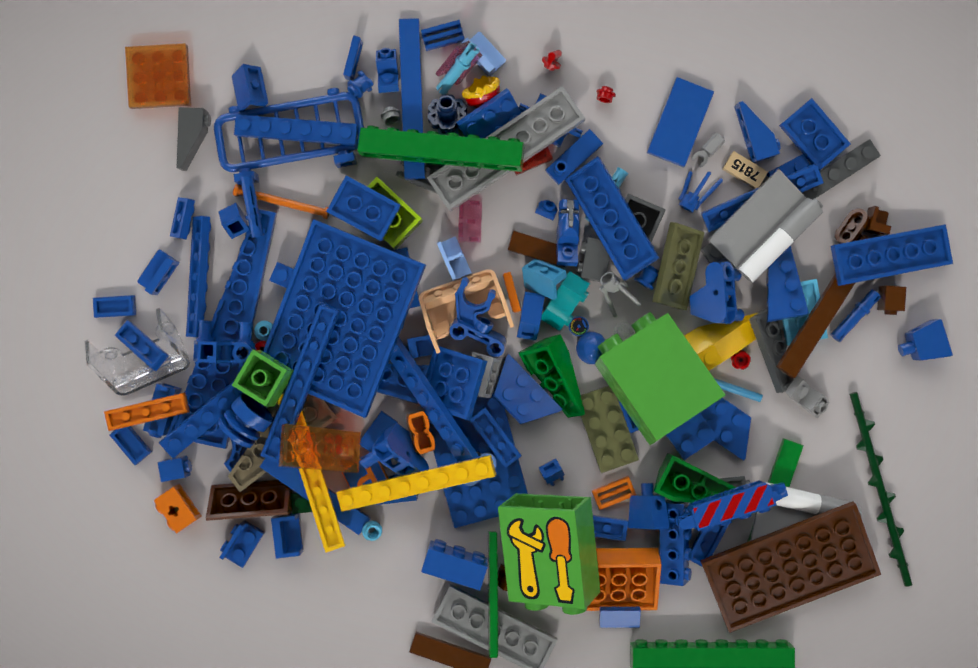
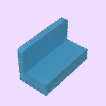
[522,259,567,300]

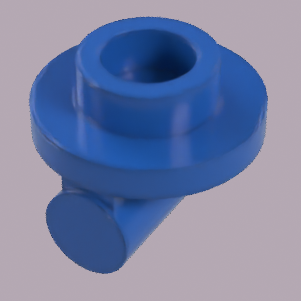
[535,200,558,221]

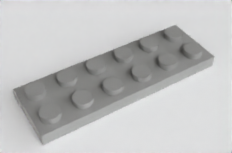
[432,584,557,668]

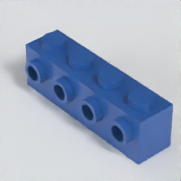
[660,500,692,586]

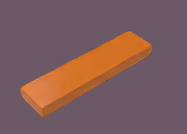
[104,392,190,431]

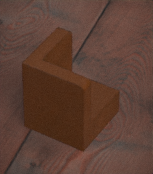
[864,206,891,236]

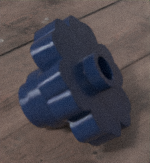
[427,94,467,133]

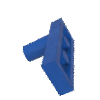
[545,129,603,186]

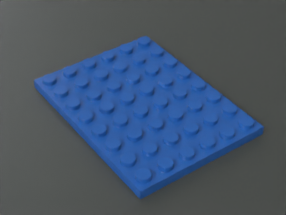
[263,219,426,418]

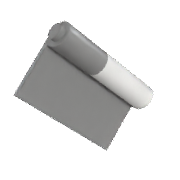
[708,169,823,283]

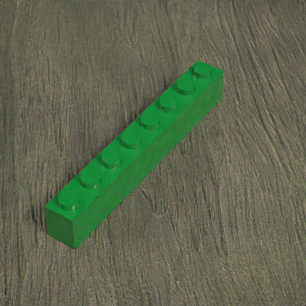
[357,126,525,172]
[630,639,795,668]

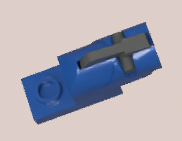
[556,199,580,266]

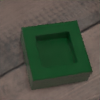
[291,492,312,514]

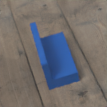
[232,64,268,112]
[137,250,180,295]

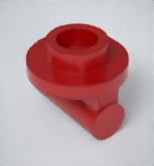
[542,50,562,71]

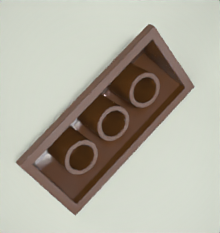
[206,480,292,521]

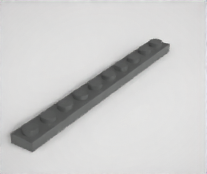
[701,139,881,264]

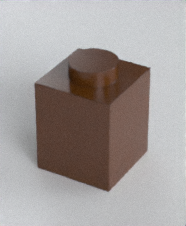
[877,286,907,315]

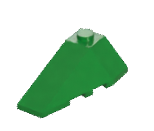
[519,334,585,418]
[654,453,736,503]

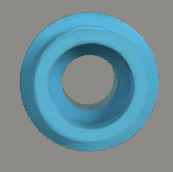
[254,321,273,341]
[362,521,382,541]

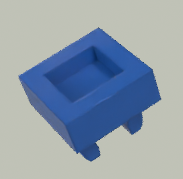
[539,458,565,486]

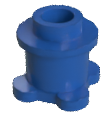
[347,70,374,98]
[634,265,659,290]

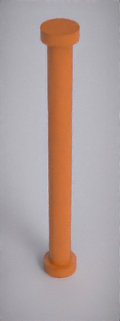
[233,184,329,219]

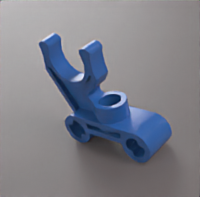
[449,277,507,357]

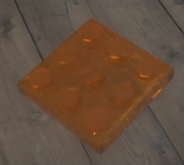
[125,43,191,109]

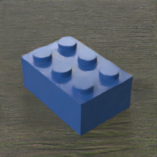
[421,539,488,591]

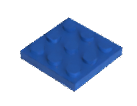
[426,346,488,420]

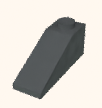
[176,107,211,171]

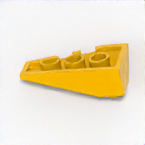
[684,313,758,370]

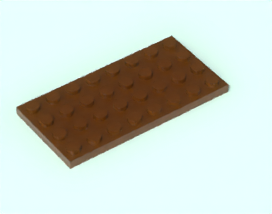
[700,501,882,633]

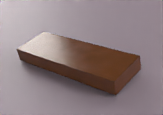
[508,231,565,268]

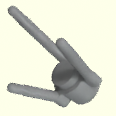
[599,272,641,317]

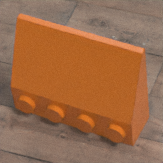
[586,548,661,611]

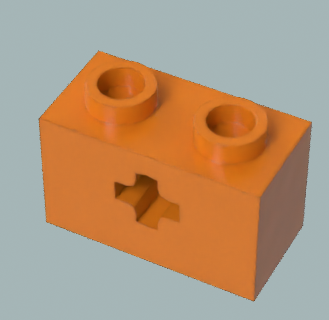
[154,483,202,534]

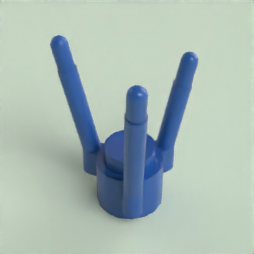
[678,171,723,213]

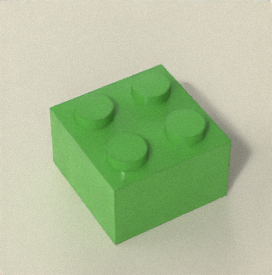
[232,349,294,407]

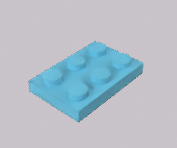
[782,279,828,346]

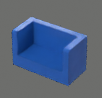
[271,513,304,559]

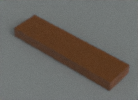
[409,632,491,668]

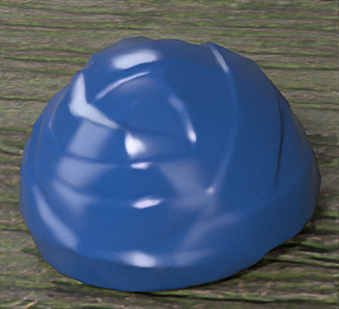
[576,331,606,364]

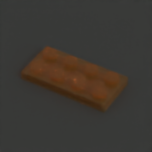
[279,424,361,473]

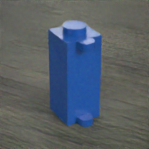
[143,383,182,438]

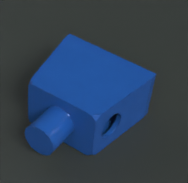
[898,319,953,361]
[628,483,669,529]

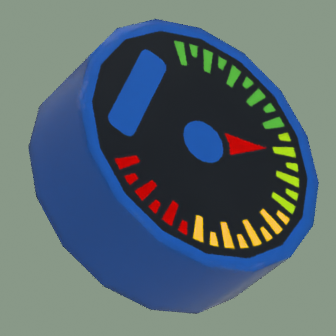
[568,316,589,336]

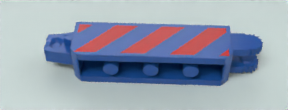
[675,480,788,532]

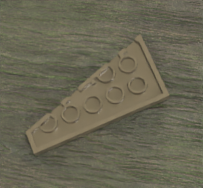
[228,394,338,492]

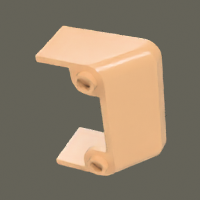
[419,270,514,353]

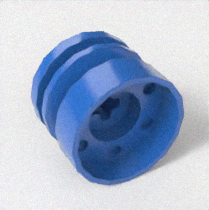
[218,393,274,448]

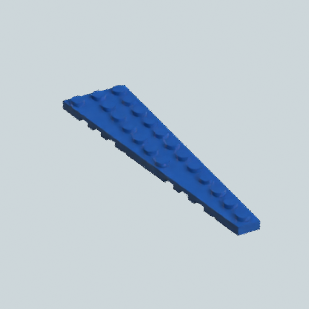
[166,209,277,449]

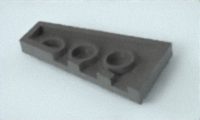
[749,307,794,393]

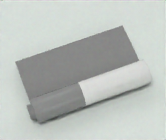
[750,482,862,541]

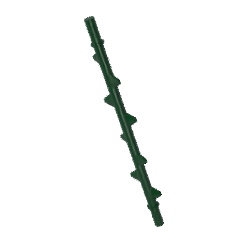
[849,392,913,587]

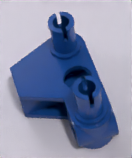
[689,261,745,324]
[193,320,257,363]
[360,423,429,479]

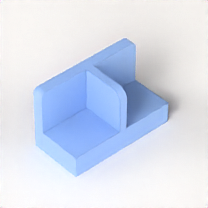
[437,236,471,281]

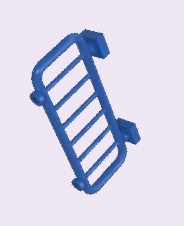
[214,88,364,186]

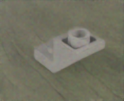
[785,376,830,418]

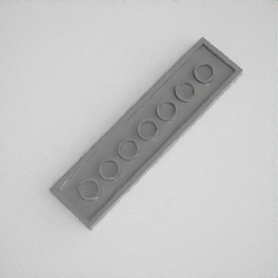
[427,86,585,212]

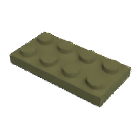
[652,222,705,310]
[581,385,639,473]

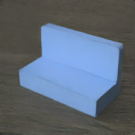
[461,32,506,76]

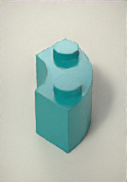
[541,271,590,331]

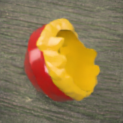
[462,75,501,108]

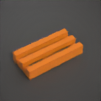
[503,272,521,313]
[592,476,636,510]

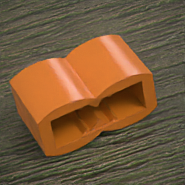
[406,411,435,454]

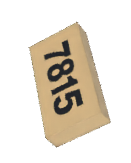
[722,151,768,189]

